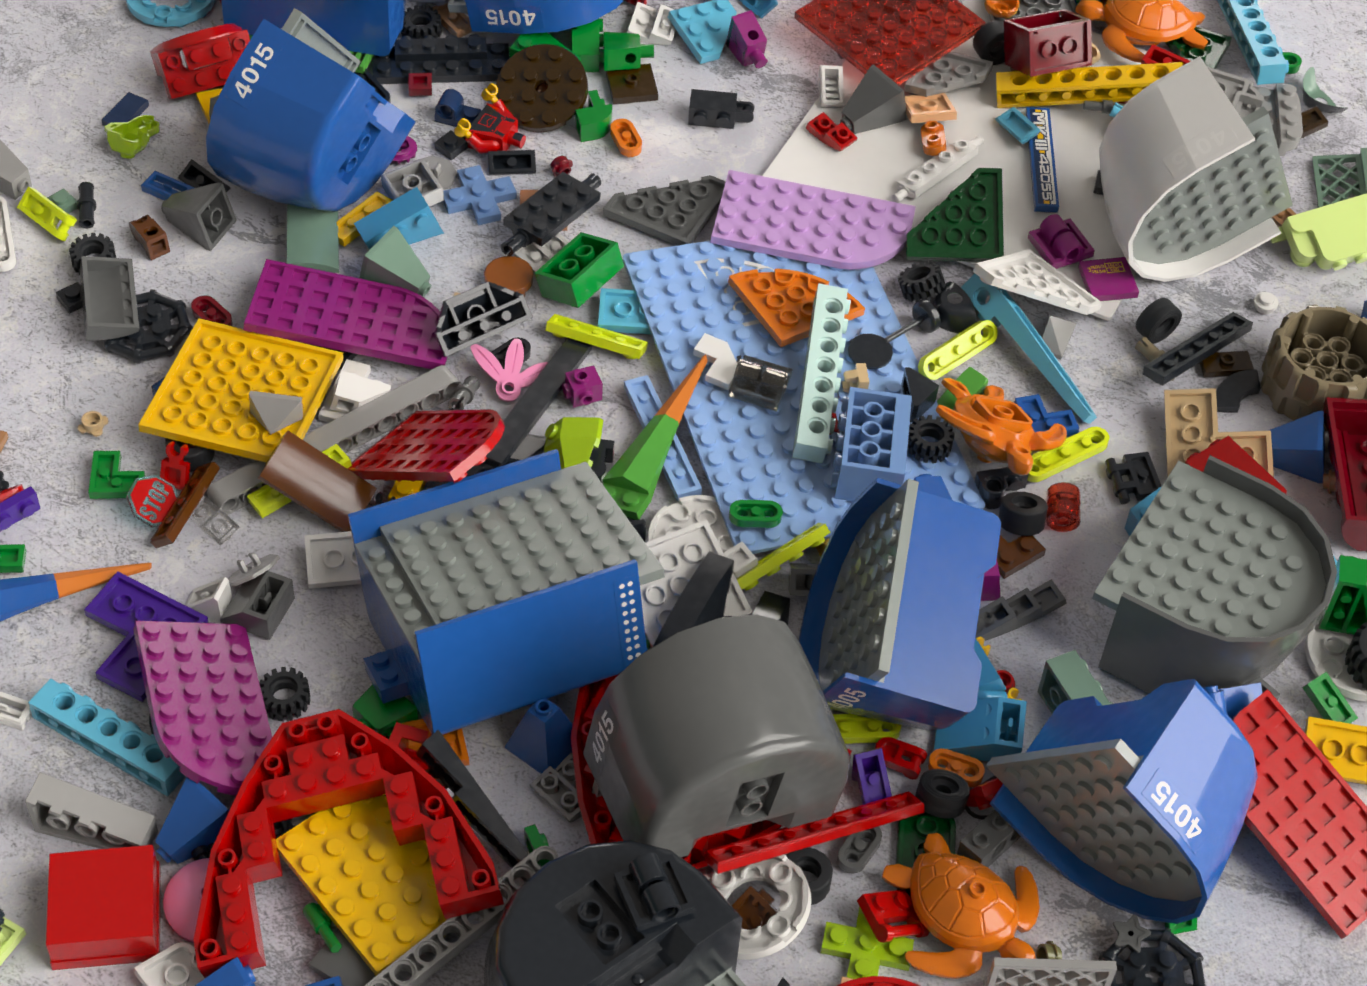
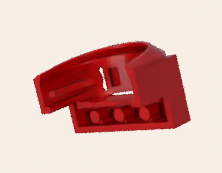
[150,23,250,99]

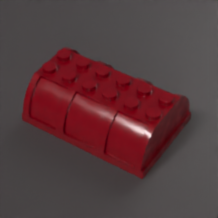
[1323,397,1367,552]

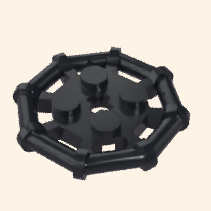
[104,289,193,364]
[1098,927,1206,986]

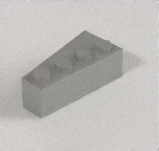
[25,772,158,849]

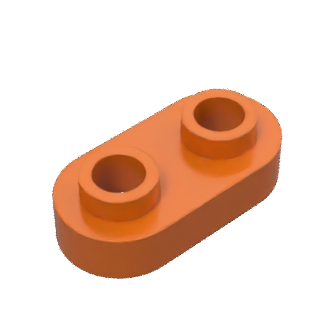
[610,119,642,157]
[921,121,946,156]
[928,748,985,787]

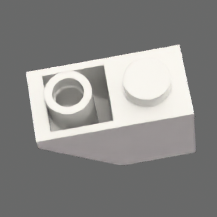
[330,371,391,414]

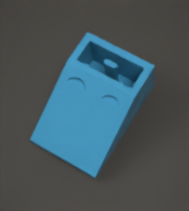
[934,697,1027,762]

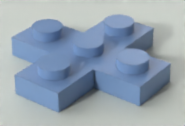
[443,165,517,226]

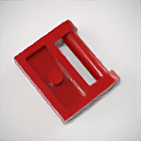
[857,889,930,942]

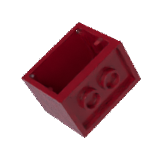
[1004,9,1092,77]

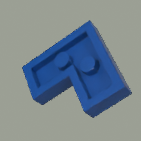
[1014,394,1080,437]

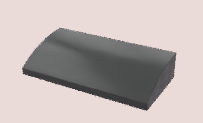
[80,256,139,341]

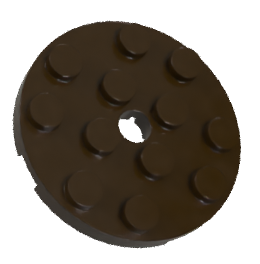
[496,44,588,132]

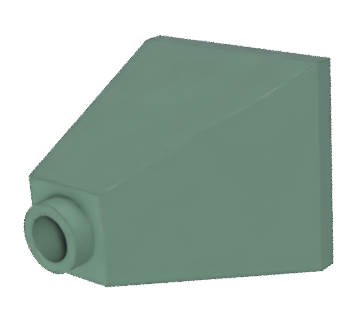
[359,226,432,297]

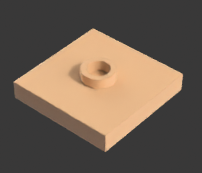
[905,93,957,123]

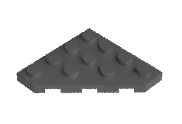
[603,175,726,245]

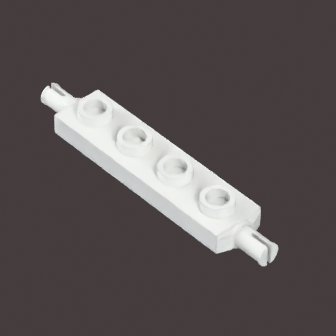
[892,135,984,203]

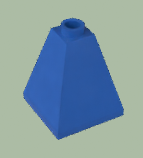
[1268,411,1325,484]
[505,698,573,774]
[155,777,229,864]

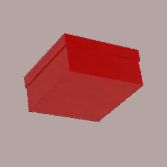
[46,845,161,970]

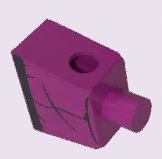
[726,10,768,68]

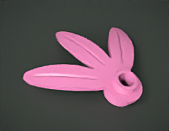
[470,338,549,402]

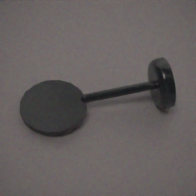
[848,299,941,369]

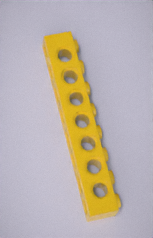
[996,62,1183,108]

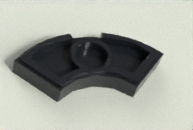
[1216,369,1261,413]

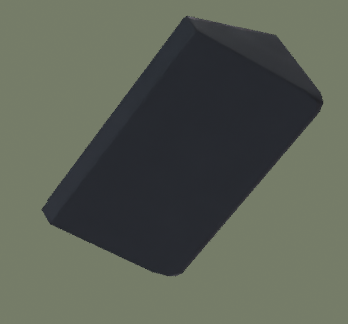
[488,150,536,175]
[178,159,231,192]

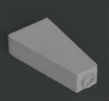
[0,140,32,200]

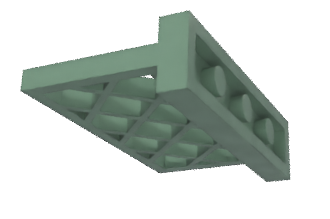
[1312,148,1367,208]

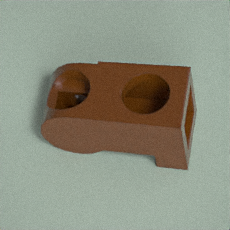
[129,215,170,260]

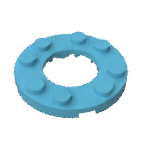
[126,0,216,27]

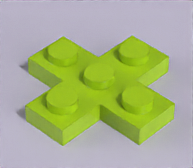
[821,906,914,979]

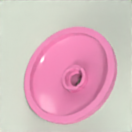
[163,858,209,943]

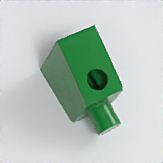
[604,32,654,71]
[352,684,418,739]

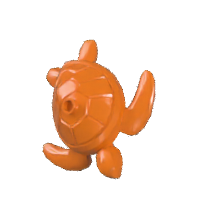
[1075,0,1208,63]
[936,378,1067,476]
[882,833,1040,979]

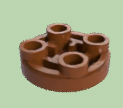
[484,256,533,297]

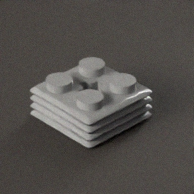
[381,159,444,206]

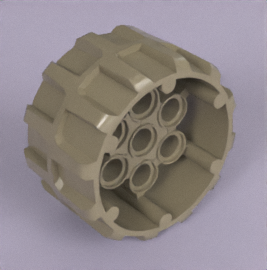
[1260,305,1367,431]

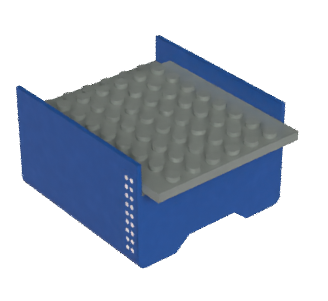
[348,449,665,735]

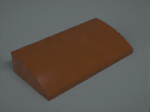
[258,431,377,532]

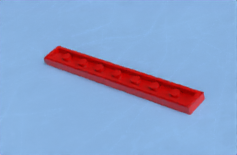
[704,791,924,874]

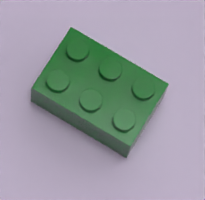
[535,232,624,308]

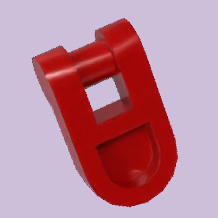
[875,737,927,780]

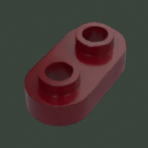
[191,295,233,326]

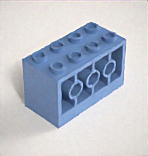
[831,387,912,502]

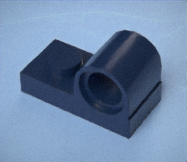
[434,89,482,127]

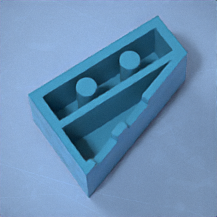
[354,187,444,250]

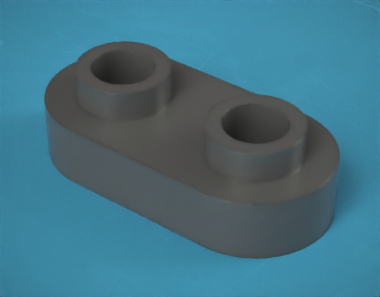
[837,826,882,874]

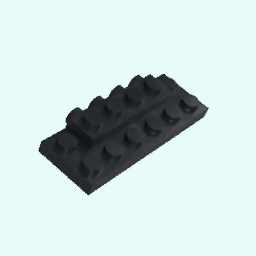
[372,34,510,84]

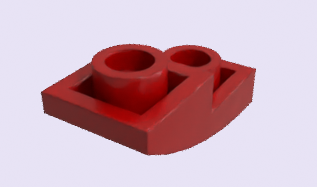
[806,112,858,151]
[967,778,1003,810]

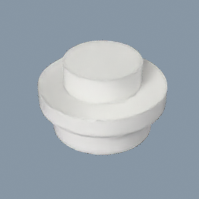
[1254,292,1279,315]

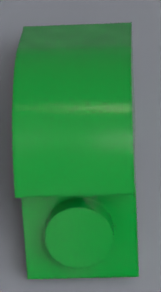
[575,90,612,142]

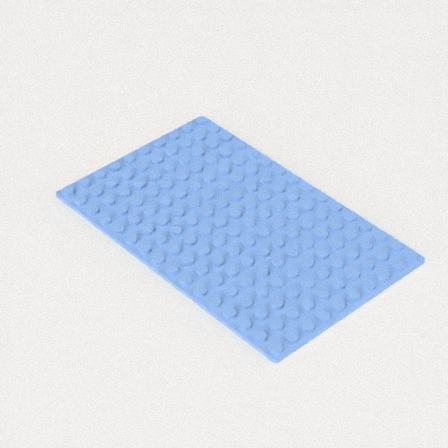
[623,240,985,554]

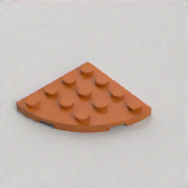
[728,269,865,347]

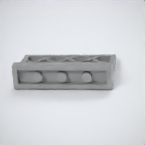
[983,957,1117,986]

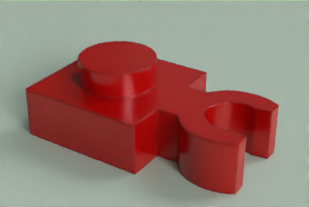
[159,441,190,490]

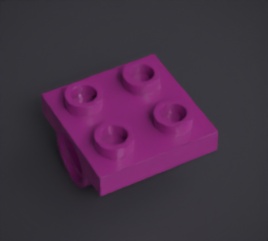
[1028,214,1095,269]

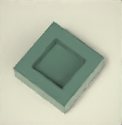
[47,188,77,214]

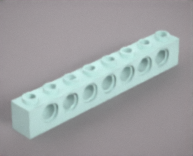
[792,283,851,463]

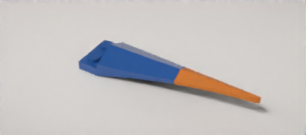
[0,562,152,622]

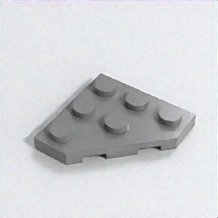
[904,46,993,97]

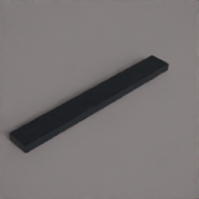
[483,338,592,468]

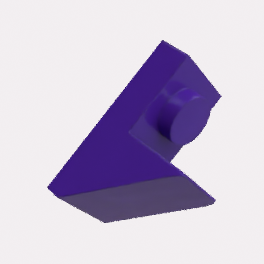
[852,748,892,804]

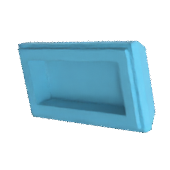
[995,107,1040,144]

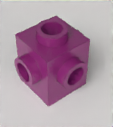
[562,365,603,408]

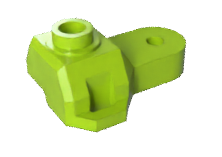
[104,115,160,159]

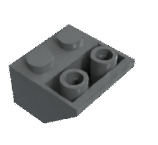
[220,571,295,640]

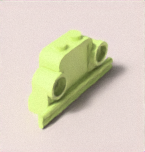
[1270,193,1367,270]

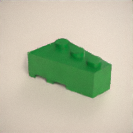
[571,18,604,72]

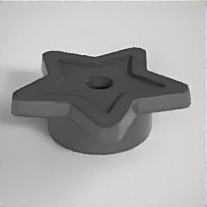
[1113,914,1151,953]

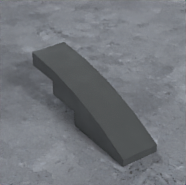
[975,579,1067,641]

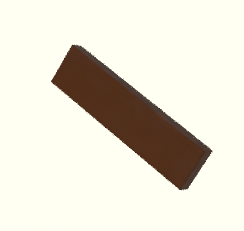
[150,462,220,548]

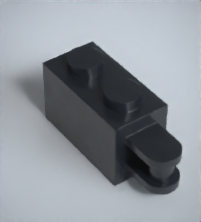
[688,89,755,129]

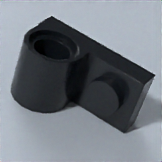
[974,467,1029,509]

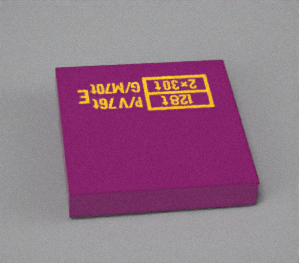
[1078,257,1139,301]

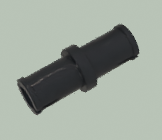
[77,182,97,229]

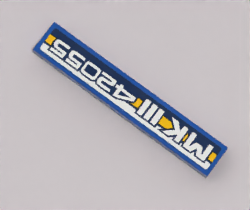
[1026,107,1059,213]

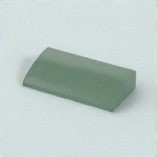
[287,204,339,273]

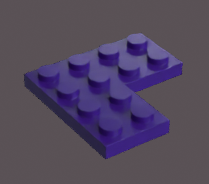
[84,571,209,703]

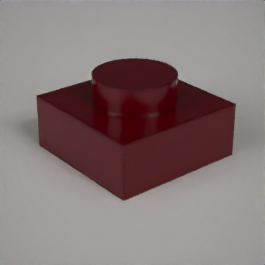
[409,73,432,96]

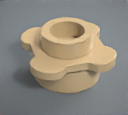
[78,411,109,437]

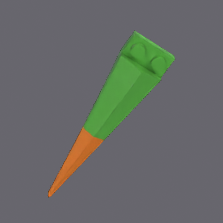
[602,354,708,520]

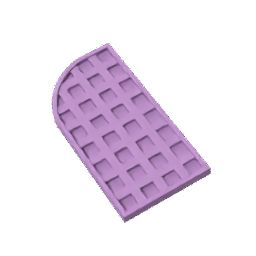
[710,170,916,270]

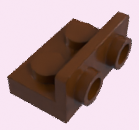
[732,886,778,930]

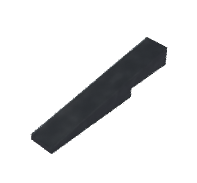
[415,730,529,882]

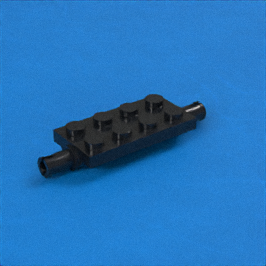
[501,172,602,257]

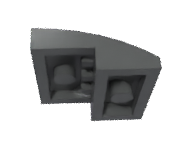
[307,928,376,986]

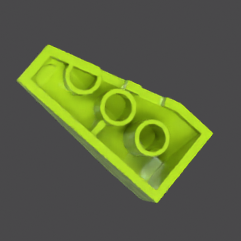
[544,417,604,469]

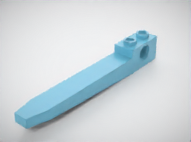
[961,274,1097,424]

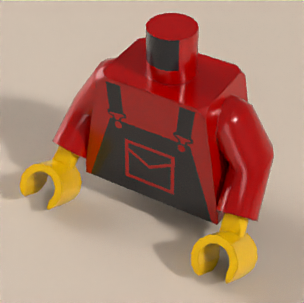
[454,83,526,154]

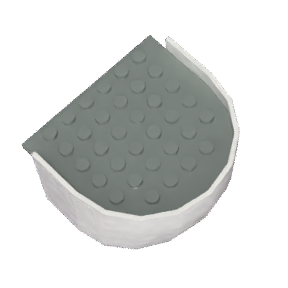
[1099,56,1293,282]

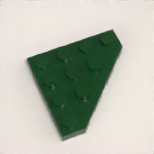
[906,168,1004,262]

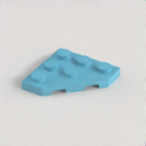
[668,0,737,64]

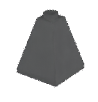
[840,64,907,134]
[161,182,237,251]

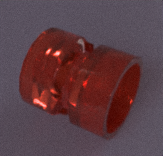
[1046,482,1081,532]

